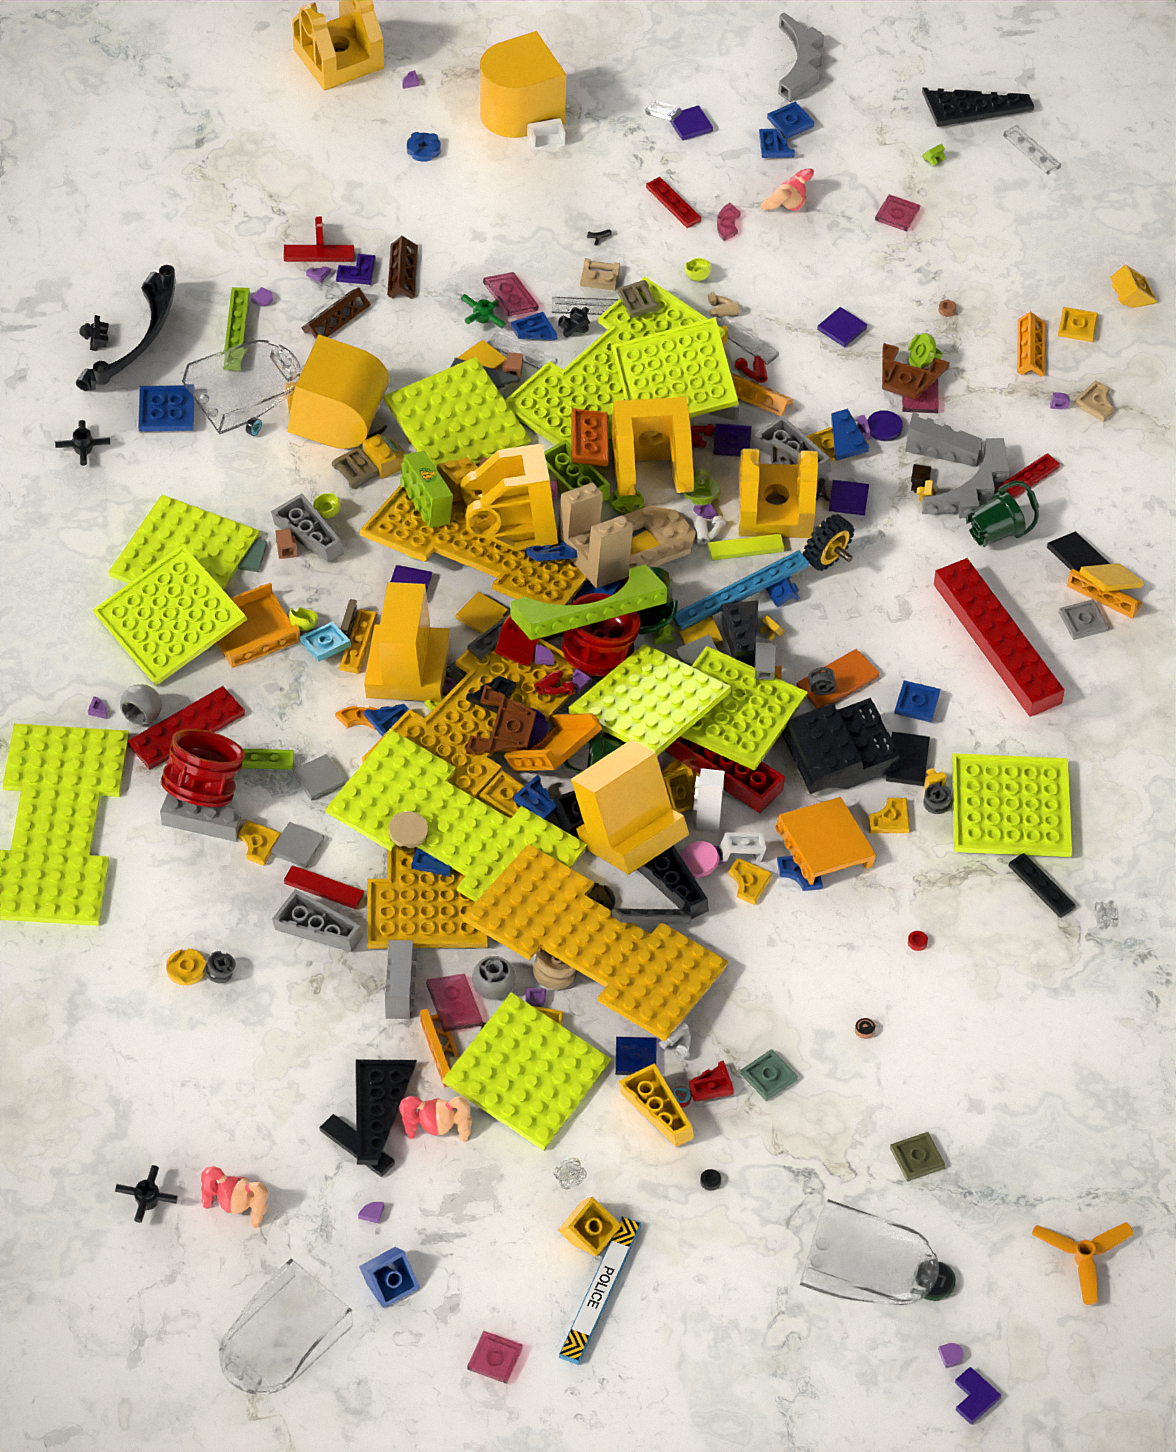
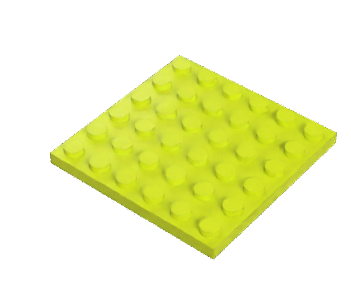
[611,317,739,418]
[383,357,531,468]
[108,495,260,591]
[92,545,247,686]
[568,644,731,756]
[681,646,808,771]
[952,753,1072,857]
[442,992,611,1151]

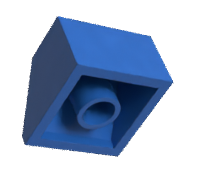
[359,1247,420,1308]

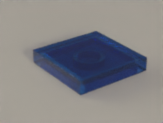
[615,1037,657,1075]

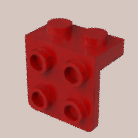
[495,614,539,667]

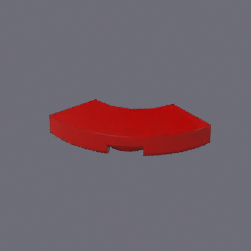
[315,216,324,246]

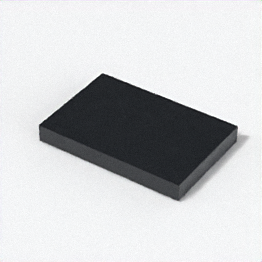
[1047,531,1110,572]
[886,732,930,786]

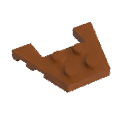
[882,343,950,399]
[466,685,536,755]

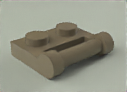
[617,280,660,318]
[331,447,379,489]

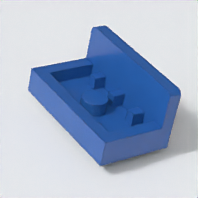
[766,576,800,607]

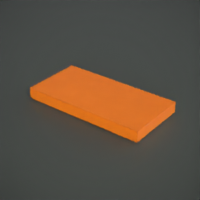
[571,408,608,466]
[796,649,880,709]

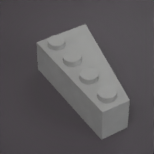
[905,412,982,466]
[755,415,831,481]
[271,493,344,563]
[160,793,242,842]
[272,889,363,952]
[385,940,417,1019]

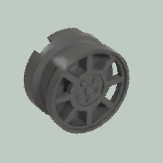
[808,667,836,695]
[923,783,952,814]
[204,951,236,983]

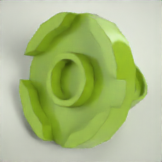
[908,333,943,369]
[684,468,721,505]

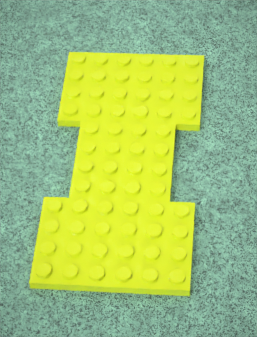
[505,277,725,446]
[0,723,129,926]
[325,729,587,902]

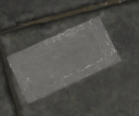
[645,100,682,121]

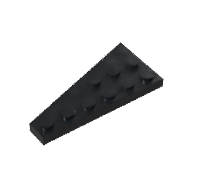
[922,87,1034,127]
[355,1059,417,1165]

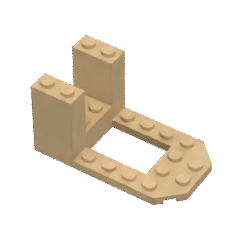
[557,483,696,588]

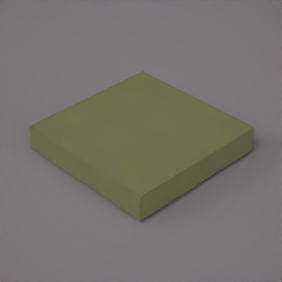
[890,1132,945,1181]

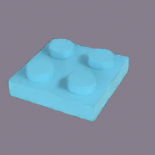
[300,622,351,662]

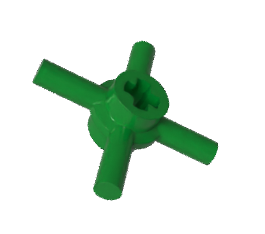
[461,294,506,329]

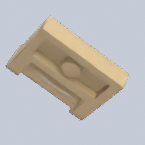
[580,258,620,291]

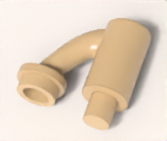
[708,292,739,318]

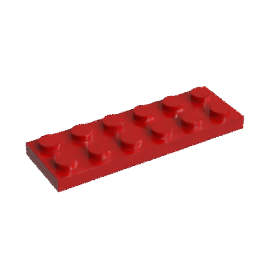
[127,686,245,770]

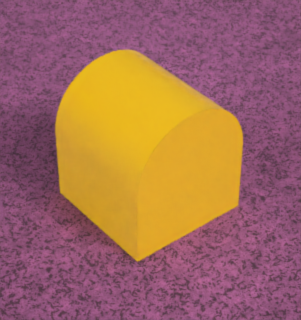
[480,31,566,138]
[287,334,390,449]

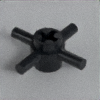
[55,420,111,466]
[115,1165,178,1223]

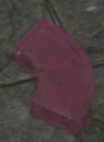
[717,203,741,241]

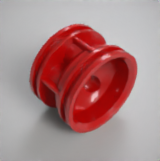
[562,593,640,677]
[160,729,245,807]

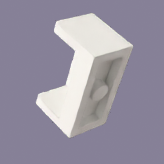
[527,118,565,150]
[720,832,766,862]

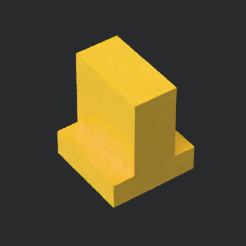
[364,582,451,702]
[571,739,689,875]

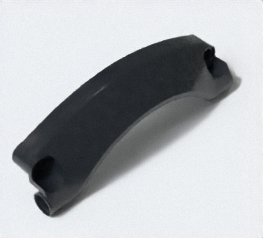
[76,265,176,391]

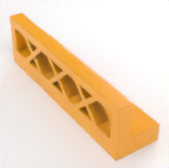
[1017,311,1045,377]
[730,372,794,417]
[1067,569,1142,619]
[420,1009,460,1087]

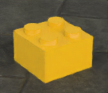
[436,457,482,502]

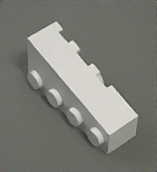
[692,768,725,833]

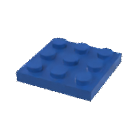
[138,385,194,432]

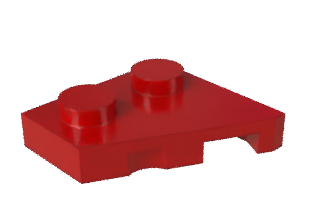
[689,1060,734,1102]

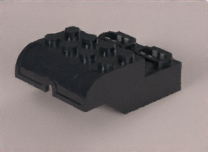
[782,697,901,794]

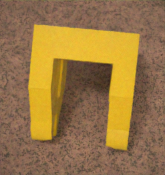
[292,0,384,91]
[611,397,694,496]
[460,443,558,551]
[738,449,818,538]

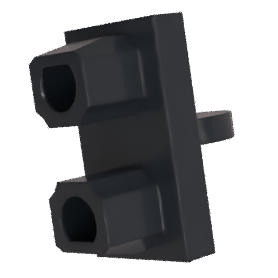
[558,307,590,338]
[79,315,109,351]

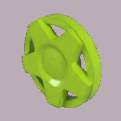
[610,488,644,515]

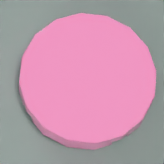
[681,841,719,878]

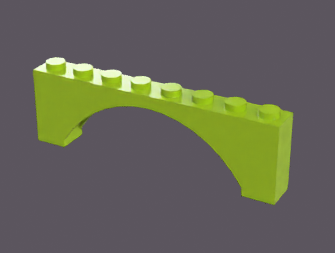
[510,564,667,640]

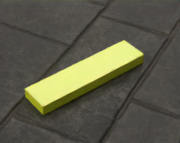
[708,534,784,561]

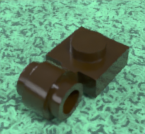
[911,464,932,493]

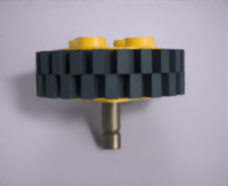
[803,514,855,571]

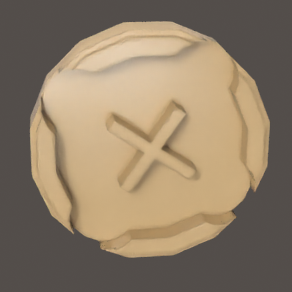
[389,811,428,848]

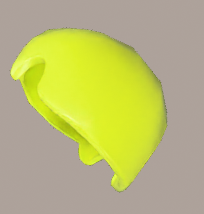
[684,258,711,282]
[313,492,340,519]
[289,607,318,631]

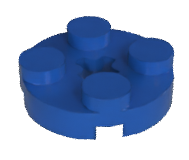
[407,132,441,162]

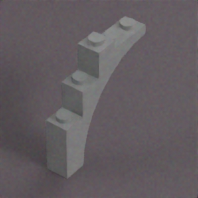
[778,13,824,102]
[921,438,1010,518]

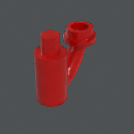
[734,355,768,383]
[690,424,715,448]
[534,670,575,695]

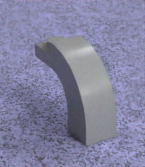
[754,643,775,680]

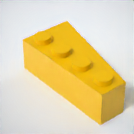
[618,1063,694,1147]

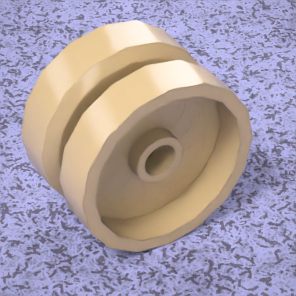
[533,948,577,990]

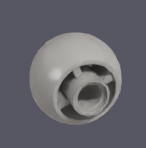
[120,684,162,725]
[472,956,516,1000]

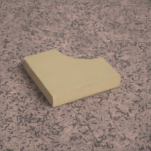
[1074,380,1114,422]

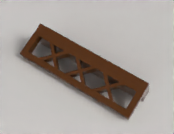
[387,236,418,299]
[301,287,371,339]

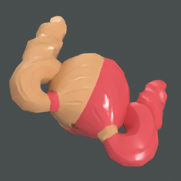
[760,168,814,211]
[399,1096,472,1142]
[201,1166,268,1228]

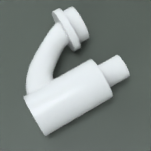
[694,516,726,545]
[659,1021,691,1059]

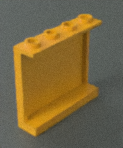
[216,582,300,668]
[504,713,602,771]
[775,797,876,885]

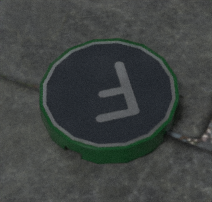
[913,1260,956,1301]

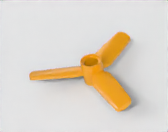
[1032,1222,1133,1305]

